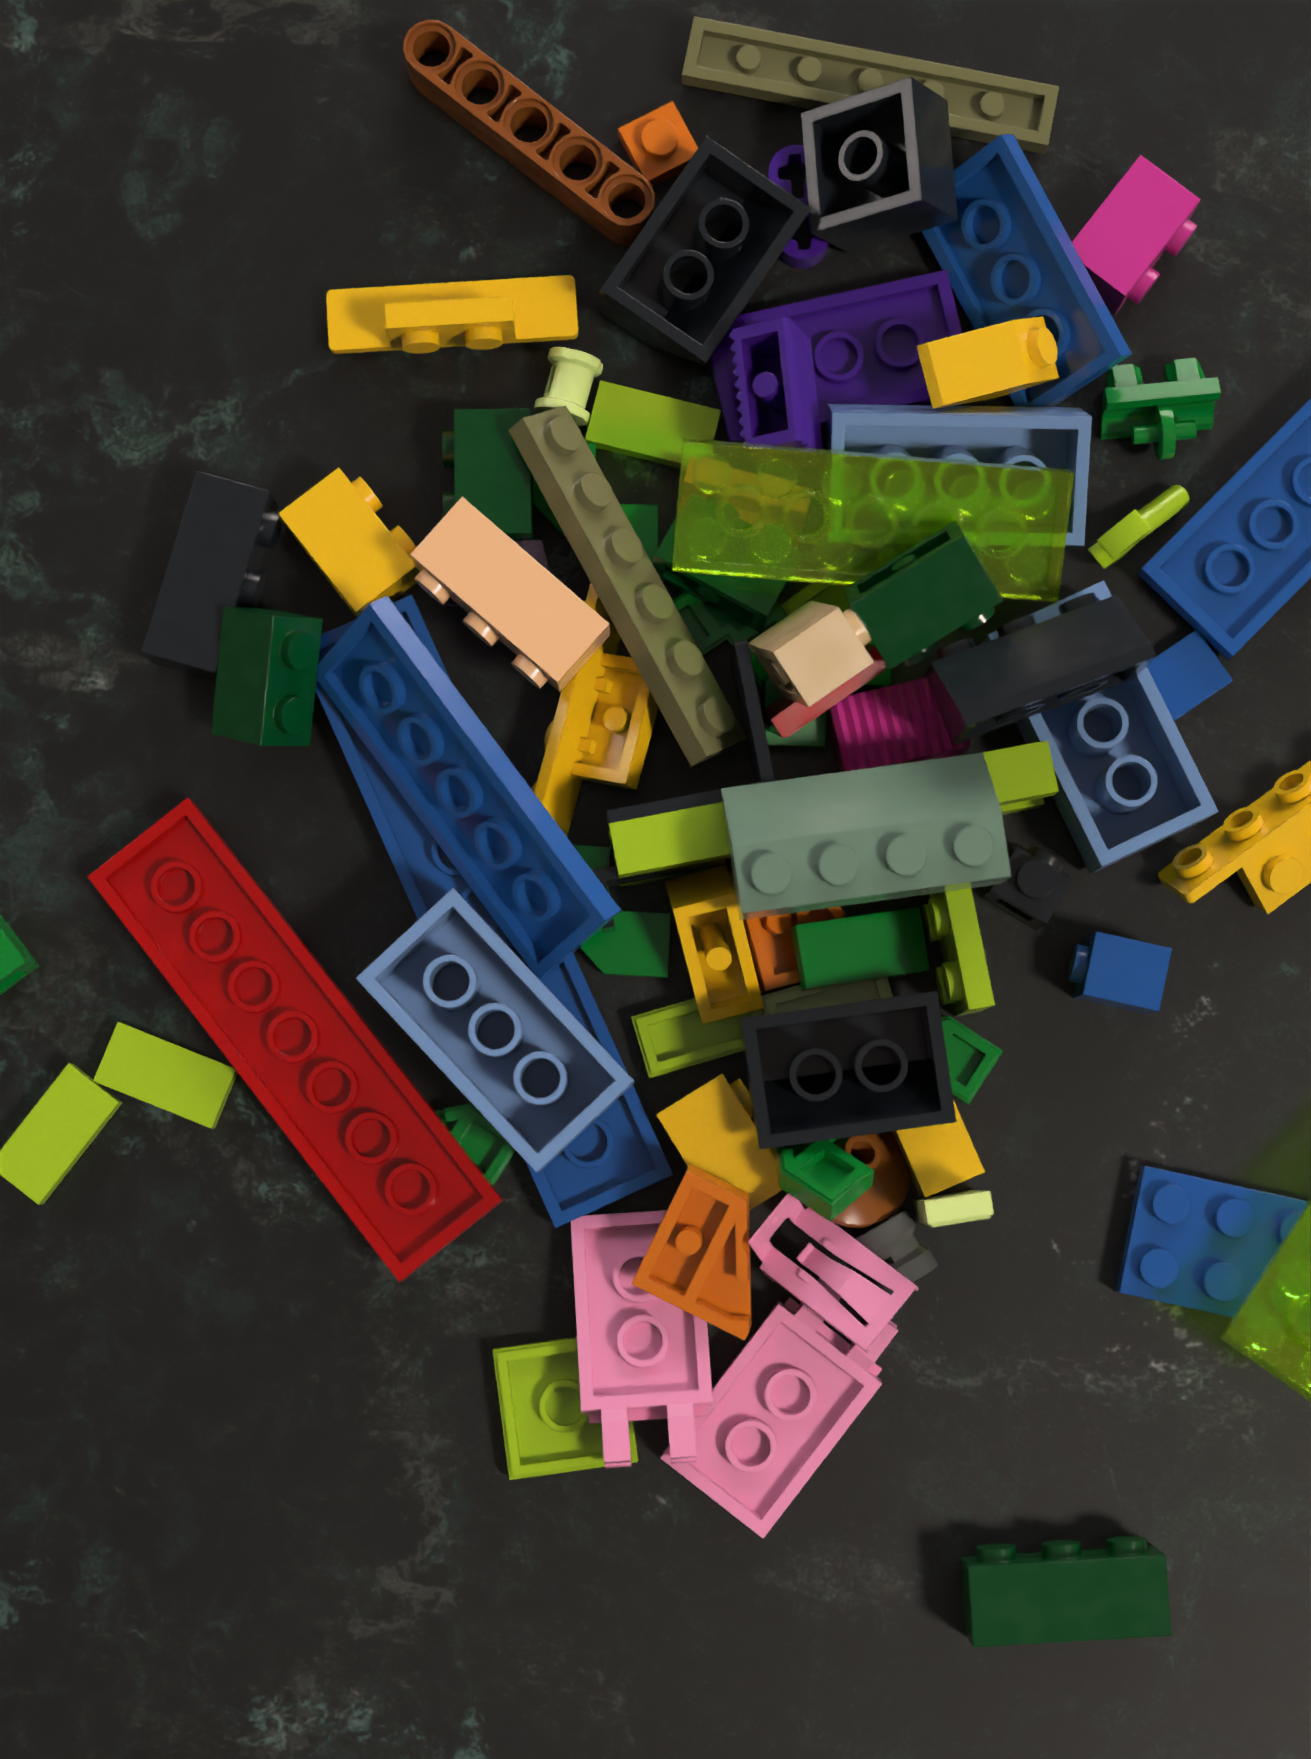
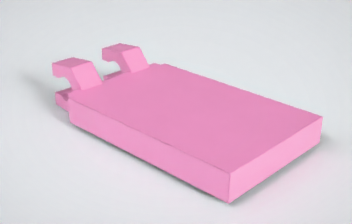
[571,1210,713,1468]
[660,1277,898,1539]

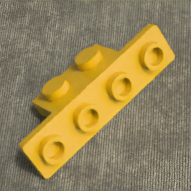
[326,275,578,354]
[531,583,659,837]
[1157,760,1311,914]

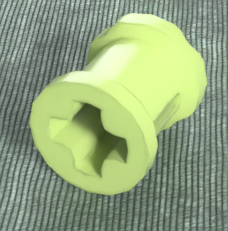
[534,347,603,427]

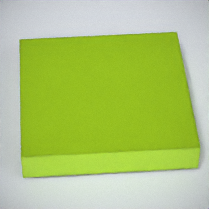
[493,1337,638,1480]

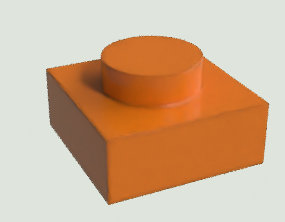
[618,101,698,187]

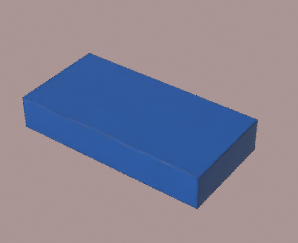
[1147,629,1233,721]

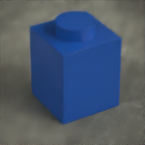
[1067,931,1172,1015]

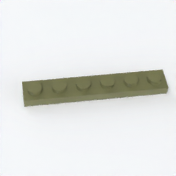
[682,16,1059,154]
[508,406,748,767]

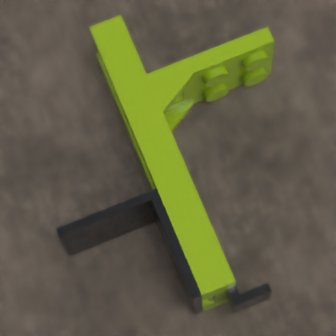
[592,639,1059,1017]

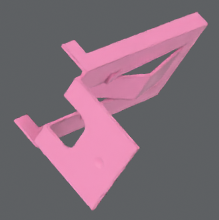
[748,1193,919,1354]

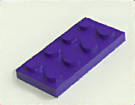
[709,270,962,449]

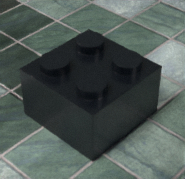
[801,77,958,253]

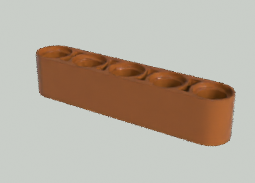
[403,20,655,246]

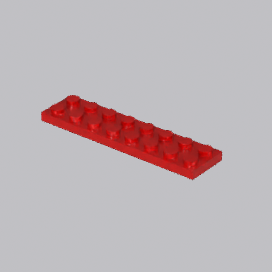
[87,798,504,1282]

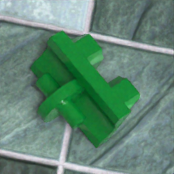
[1098,358,1221,460]

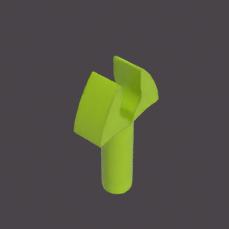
[1088,485,1189,569]

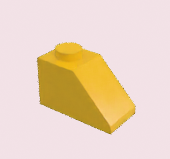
[916,316,1059,409]
[665,865,764,1024]

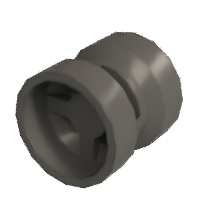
[853,1208,939,1294]

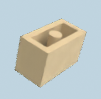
[748,601,874,707]

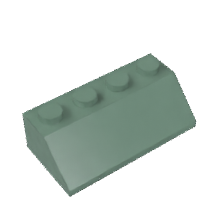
[721,752,1011,920]

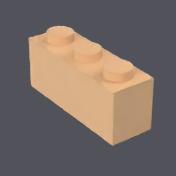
[410,497,610,692]

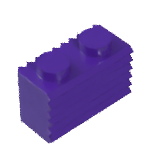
[728,317,824,472]

